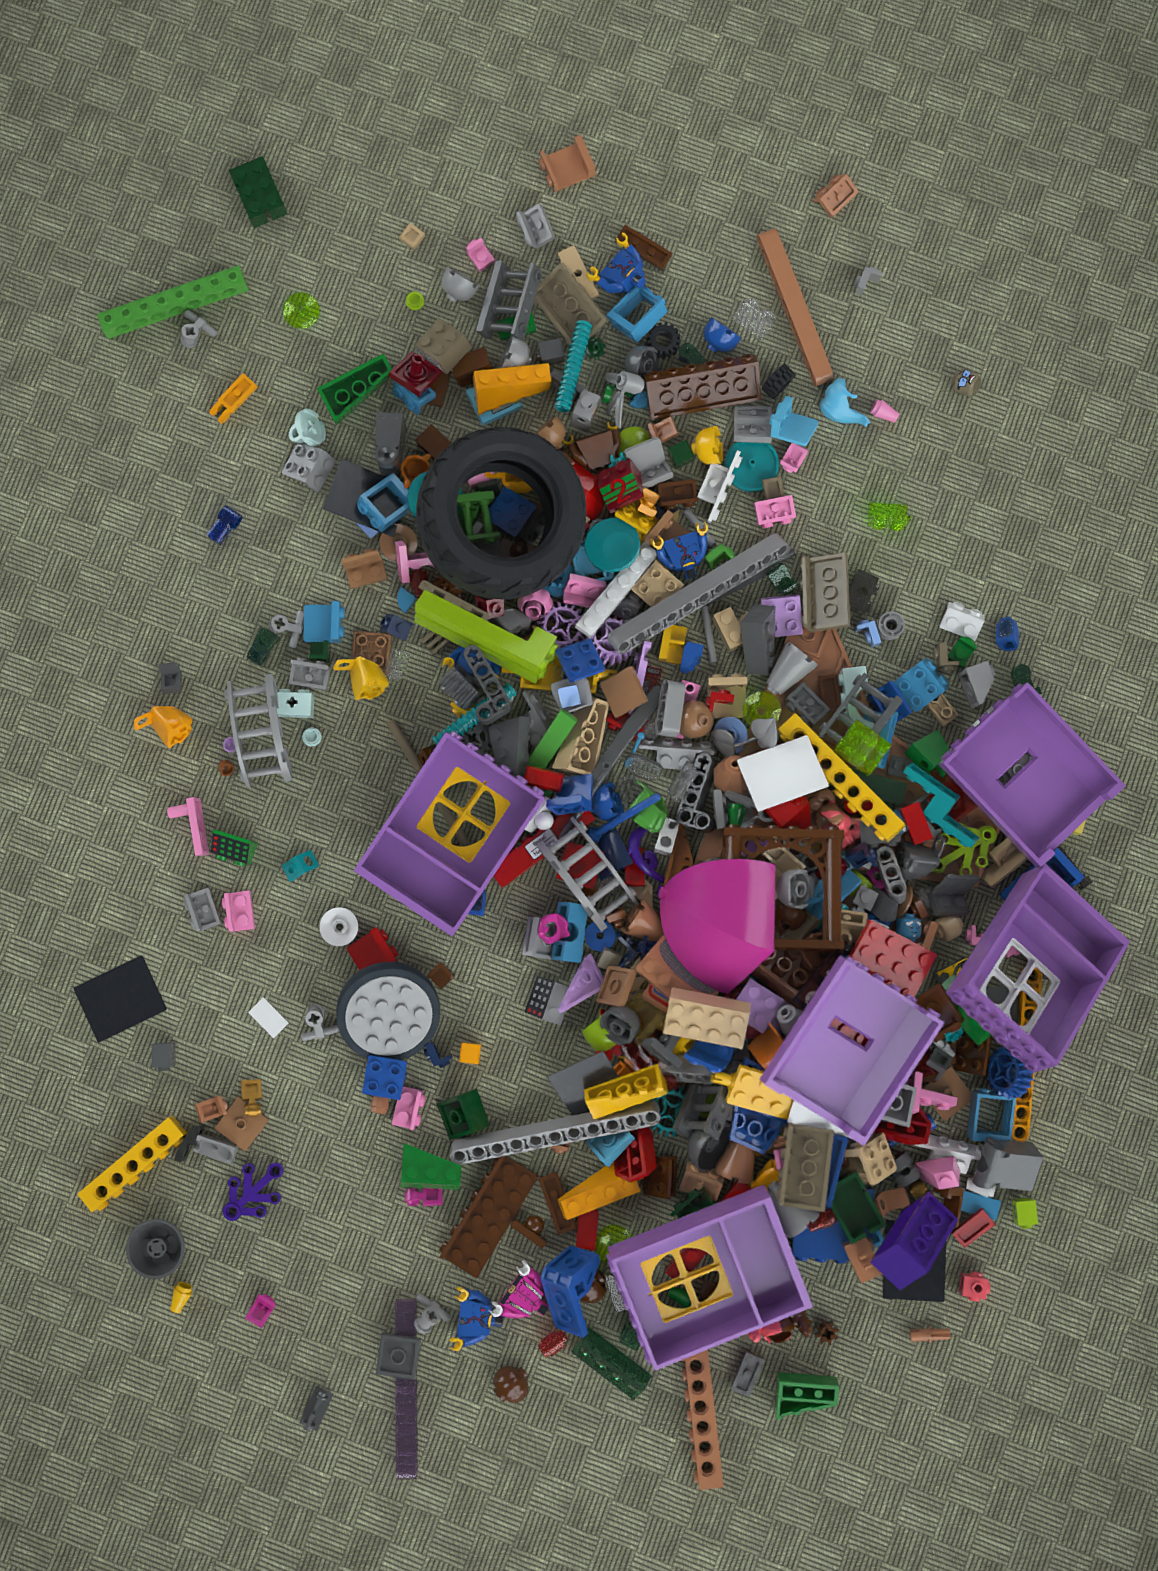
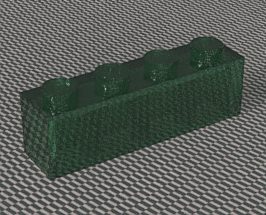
[828,763,907,809]

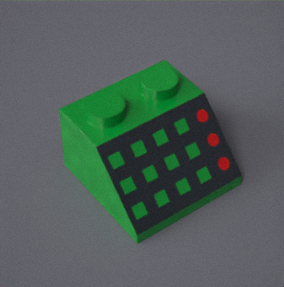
[211,829,258,867]

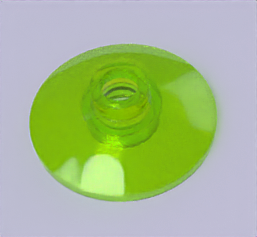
[283,292,320,329]
[743,691,781,726]
[595,1225,632,1264]

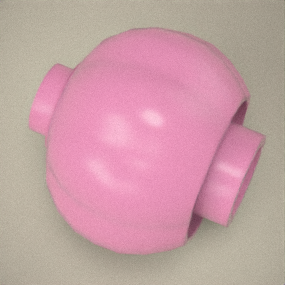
[517,589,553,621]

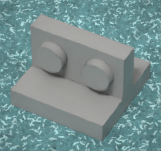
[522,917,561,961]

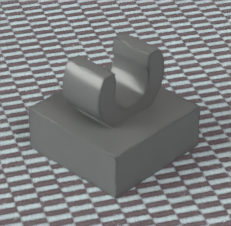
[887,755,911,779]

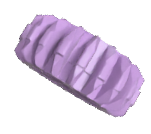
[536,602,585,649]
[584,616,634,666]

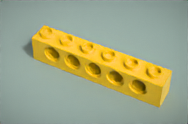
[77,1116,188,1212]

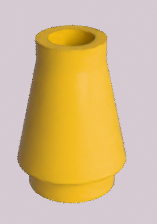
[170,1281,193,1313]

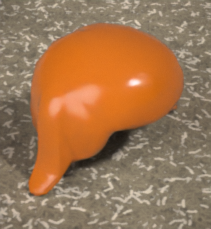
[400,454,431,488]

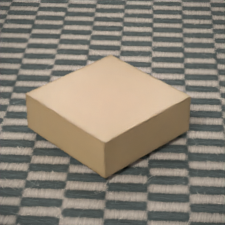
[399,223,425,250]

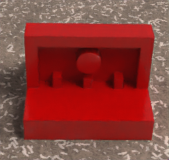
[556,842,604,890]

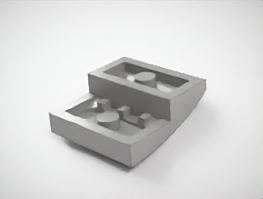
[734,405,772,443]

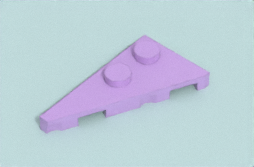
[628,641,652,715]
[558,953,604,1014]

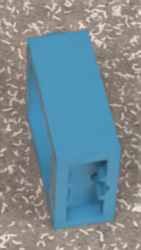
[607,286,668,343]
[356,473,411,532]
[967,1088,1016,1142]

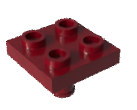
[389,351,442,397]

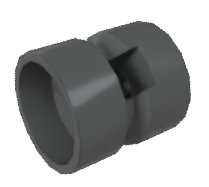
[894,1150,921,1188]

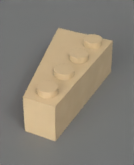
[552,698,609,775]

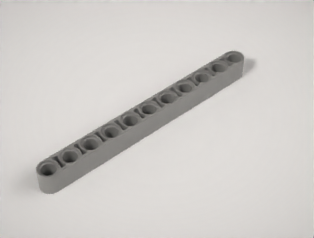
[607,533,790,654]
[450,1100,660,1165]

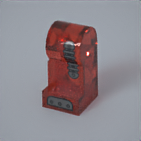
[642,666,662,695]

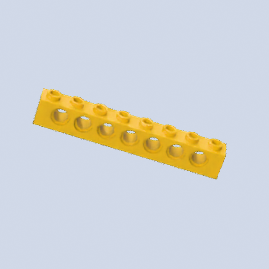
[779,713,905,842]

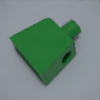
[905,730,950,778]

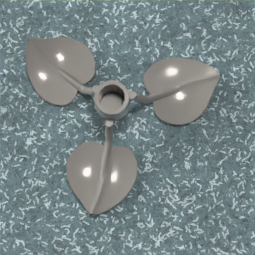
[711,718,780,757]

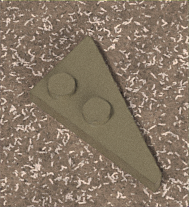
[419,580,490,621]

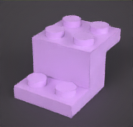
[736,978,794,1035]

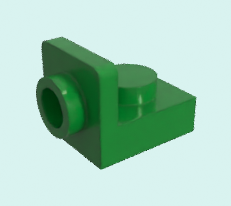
[948,636,978,668]

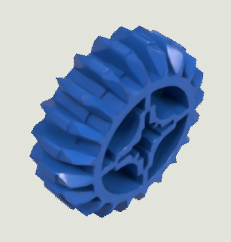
[986,1046,1034,1099]

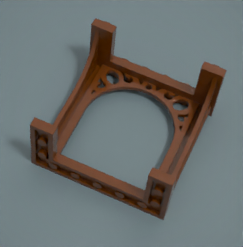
[723,824,844,958]

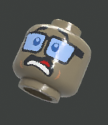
[951,369,981,397]

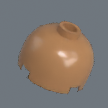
[537,415,566,450]
[679,700,714,738]

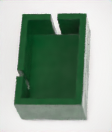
[229,156,288,228]
[831,1169,887,1244]

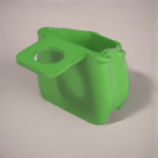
[628,780,667,833]

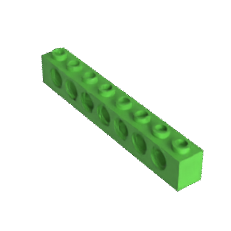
[97,265,249,339]

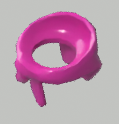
[538,913,570,944]

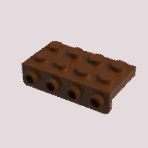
[914,982,965,1043]

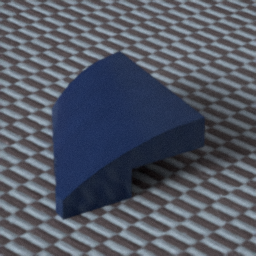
[599,829,633,881]

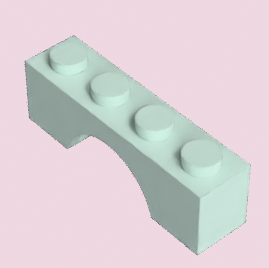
[838,666,876,746]

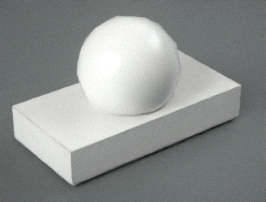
[524,796,553,833]

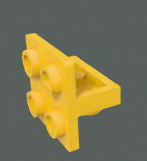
[614,502,658,545]

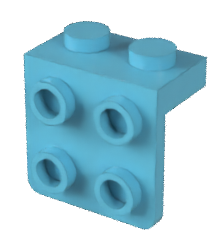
[769,396,819,446]

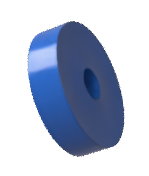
[585,921,616,951]

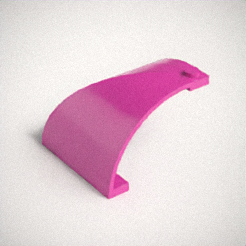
[659,859,775,994]

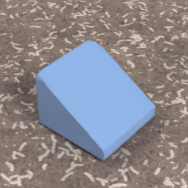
[558,685,581,708]

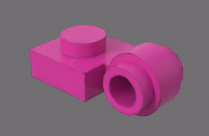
[405,1188,443,1207]

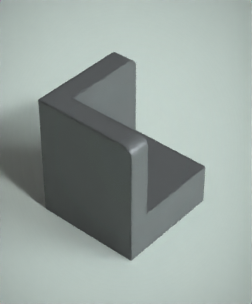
[926,1047,953,1082]

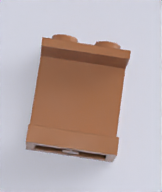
[538,135,595,192]

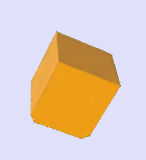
[459,1042,482,1064]

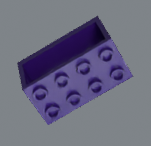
[870,1192,958,1290]

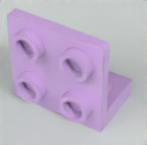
[761,594,803,637]

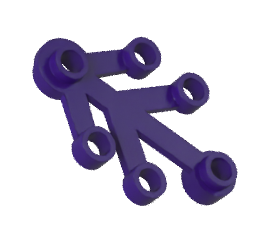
[223,1162,284,1221]

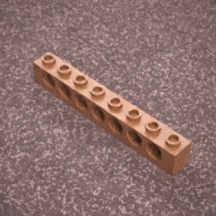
[681,1349,724,1490]

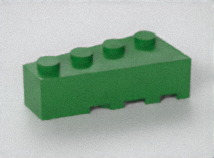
[317,353,392,426]

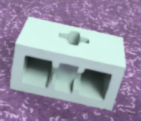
[277,689,314,718]

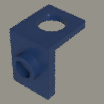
[615,931,638,968]

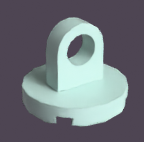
[289,409,326,447]

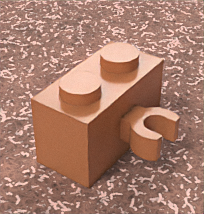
[842,1237,882,1284]

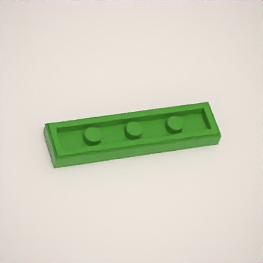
[529,709,578,769]

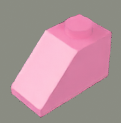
[916,1156,960,1189]

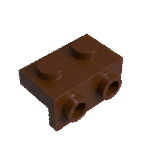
[657,479,699,510]

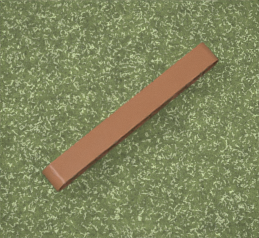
[757,228,834,387]

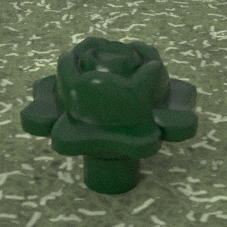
[585,337,606,360]

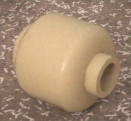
[935,915,963,942]

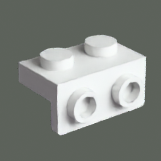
[939,602,984,641]

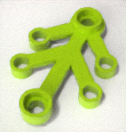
[931,823,997,875]

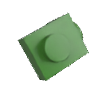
[704,543,735,570]

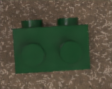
[670,1187,717,1218]

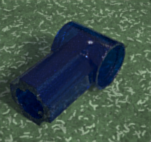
[207,505,243,545]

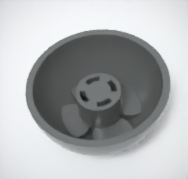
[687,1120,732,1172]
[126,1219,185,1279]

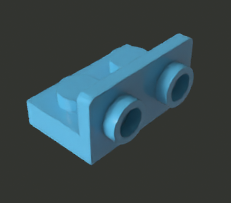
[393,381,436,415]

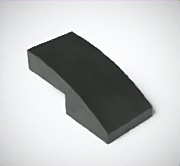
[174,1124,205,1162]

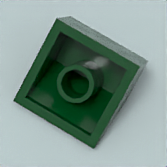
[436,1088,490,1140]

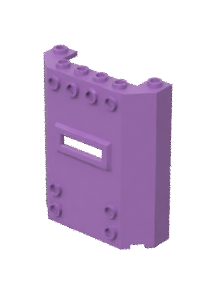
[939,682,1126,867]
[760,955,944,1146]

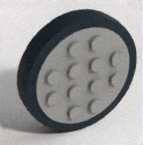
[336,962,440,1060]

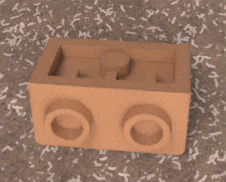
[813,174,859,217]

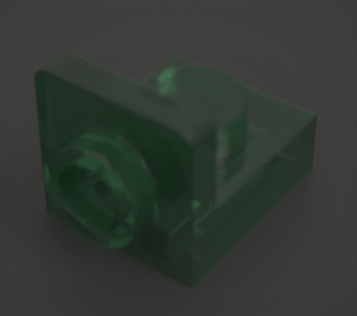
[619,1320,640,1351]

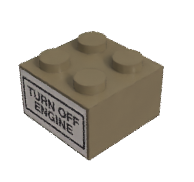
[414,318,472,374]

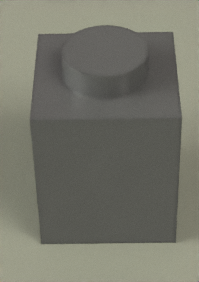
[536,338,564,365]
[151,1042,176,1071]

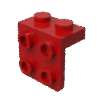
[347,927,399,971]

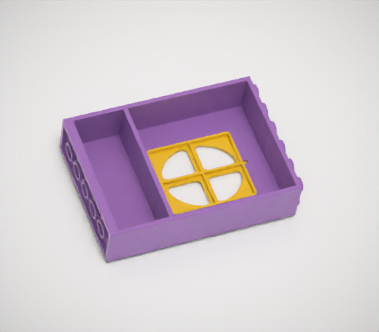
[353,731,545,937]
[606,1185,813,1370]

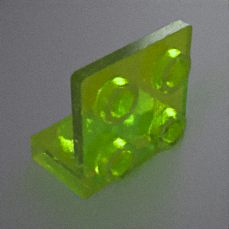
[867,502,911,531]
[834,719,892,776]

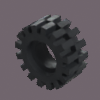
[646,322,680,360]
[761,364,796,399]

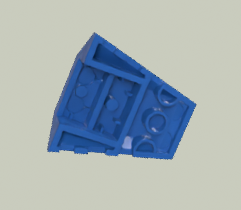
[729,1057,788,1154]

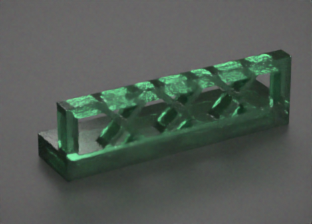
[571,1327,652,1401]

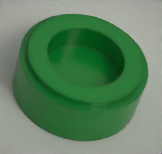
[602,384,614,404]

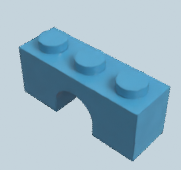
[551,901,588,963]

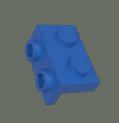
[866,680,912,723]

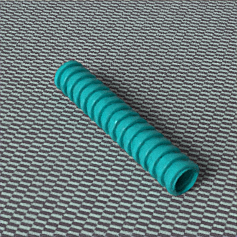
[554,320,592,412]
[432,682,517,745]

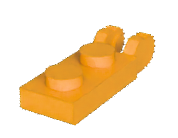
[209,373,258,424]

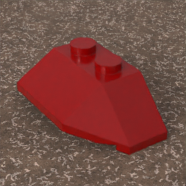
[572,460,604,522]
[765,795,811,829]
[873,1106,932,1145]
[614,1116,657,1183]

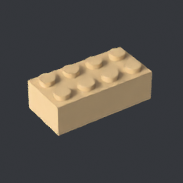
[663,987,751,1049]

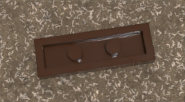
[615,225,673,271]
[538,1171,576,1235]

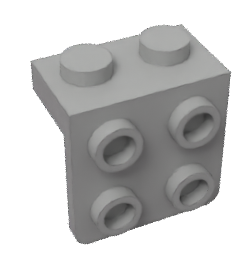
[624,437,674,488]
[282,442,337,493]

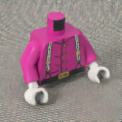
[488,1260,549,1318]

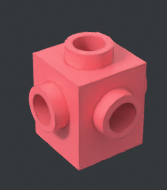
[958,1271,991,1302]

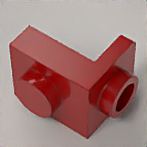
[705,690,734,712]

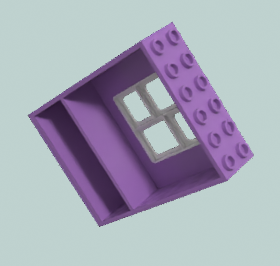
[946,864,1130,1073]

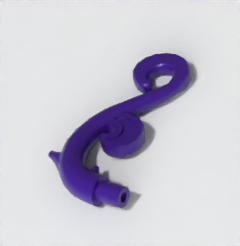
[627,827,665,900]

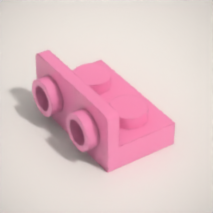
[754,495,796,529]
[563,573,606,608]
[222,890,255,932]
[392,1086,426,1130]

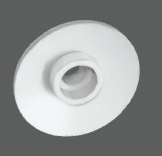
[320,907,358,946]

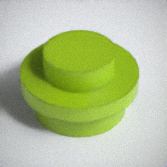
[406,292,424,311]

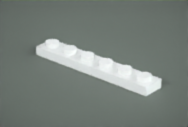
[575,543,657,639]

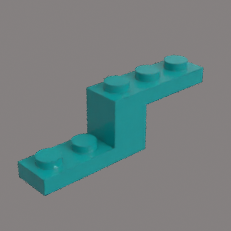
[903,762,980,848]

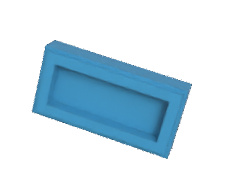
[961,1190,1001,1220]

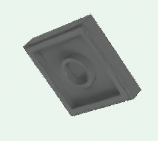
[376,1332,421,1380]

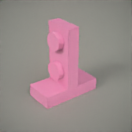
[395,541,434,583]
[906,1072,957,1114]

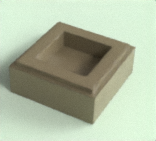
[596,947,622,970]

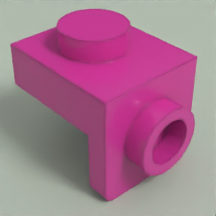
[245,1294,276,1329]

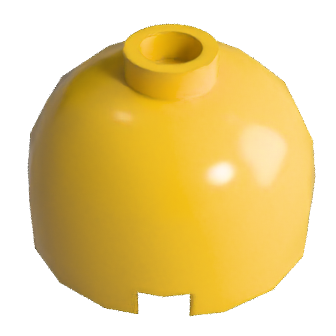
[692,426,723,465]

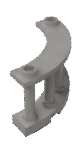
[224,674,292,788]
[536,817,638,932]

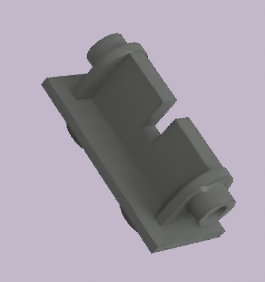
[299,1386,334,1431]

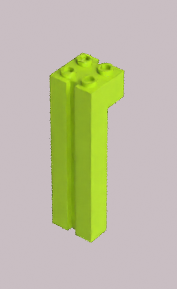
[414,590,558,684]

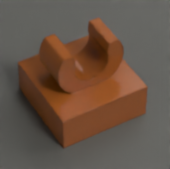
[605,906,627,929]

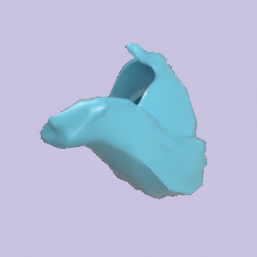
[820,378,870,427]

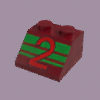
[597,458,644,513]

